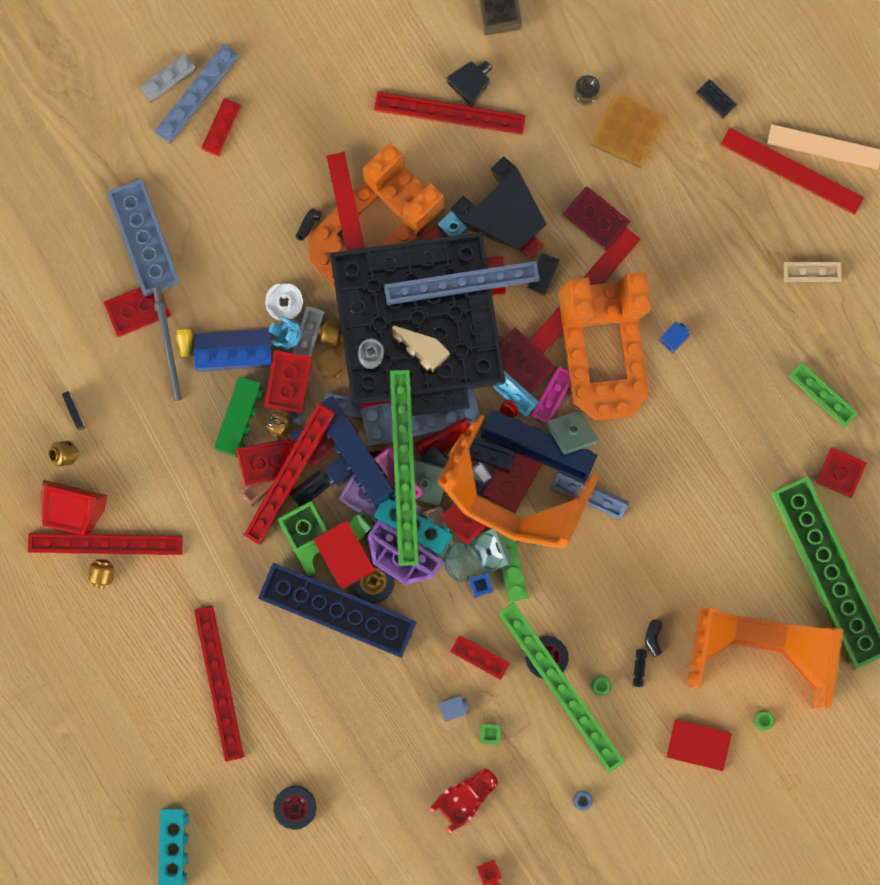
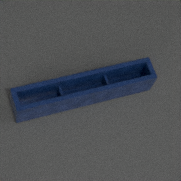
[313,395,395,506]
[480,410,598,481]

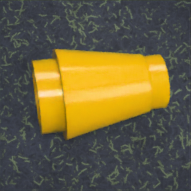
[175,329,193,357]

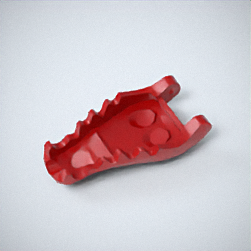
[428,769,498,834]

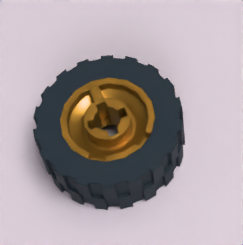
[353,560,395,603]

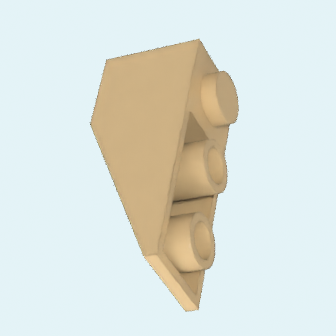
[392,326,450,372]

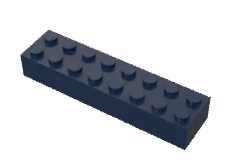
[258,563,417,658]

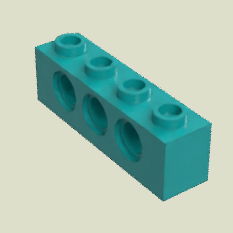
[374,496,453,556]
[158,809,189,885]

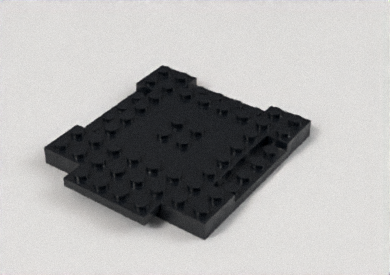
[330,232,506,417]

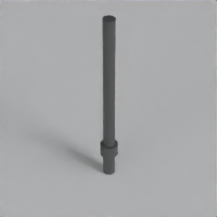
[153,287,182,401]

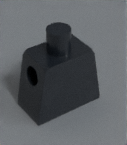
[446,61,493,107]

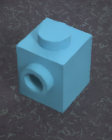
[438,211,467,237]

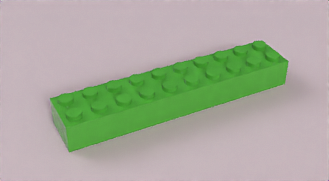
[770,476,880,670]

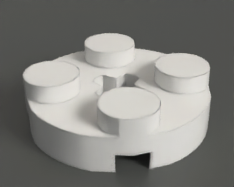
[265,283,304,322]

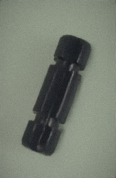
[633,649,647,687]

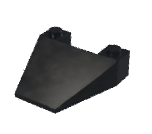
[450,156,547,251]

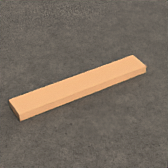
[767,125,880,169]

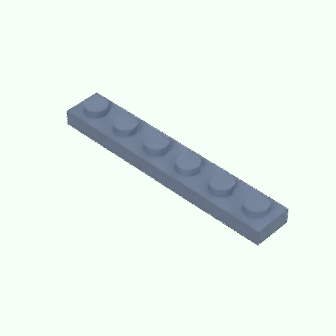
[155,44,239,144]

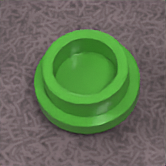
[592,676,611,696]

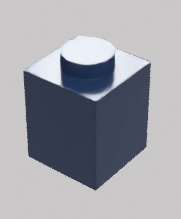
[325,456,354,487]

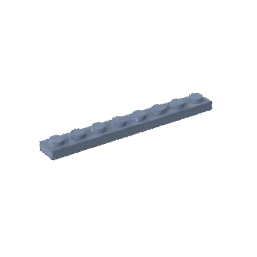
[384,261,540,305]

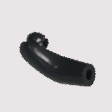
[296,208,321,241]
[645,619,662,657]

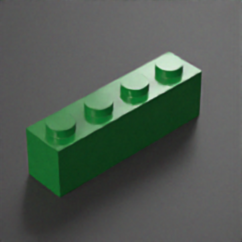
[214,376,264,457]

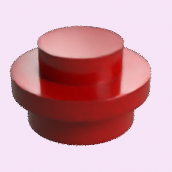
[500,400,519,418]

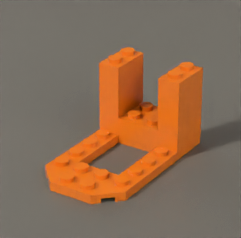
[309,142,444,287]
[558,272,651,422]

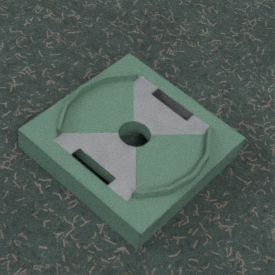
[471,529,513,574]

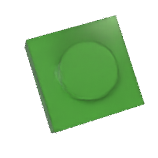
[480,724,501,745]

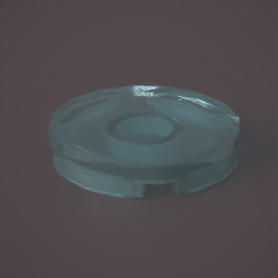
[444,543,478,582]

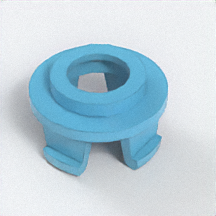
[269,317,301,350]

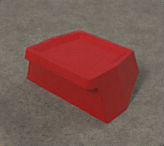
[41,480,107,535]

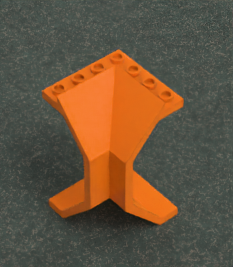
[438,414,599,548]
[685,607,843,710]

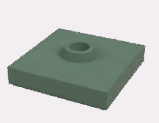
[546,410,598,455]
[414,459,445,506]

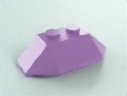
[368,519,444,585]

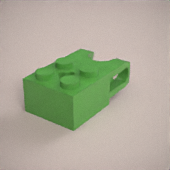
[277,501,329,577]

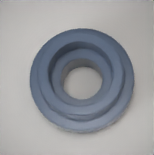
[573,791,593,811]

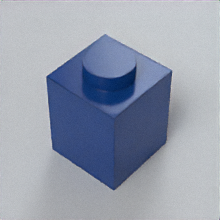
[659,321,690,354]
[468,573,493,599]

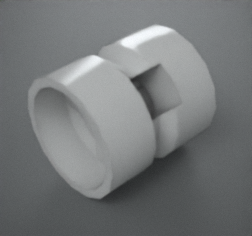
[358,339,384,369]

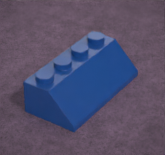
[194,329,273,372]

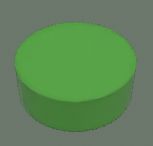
[754,711,774,730]

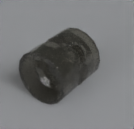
[574,75,600,106]

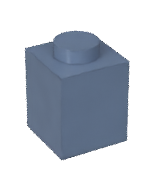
[439,696,469,722]

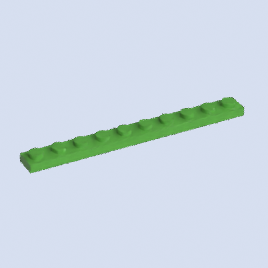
[390,370,419,566]
[498,602,625,773]

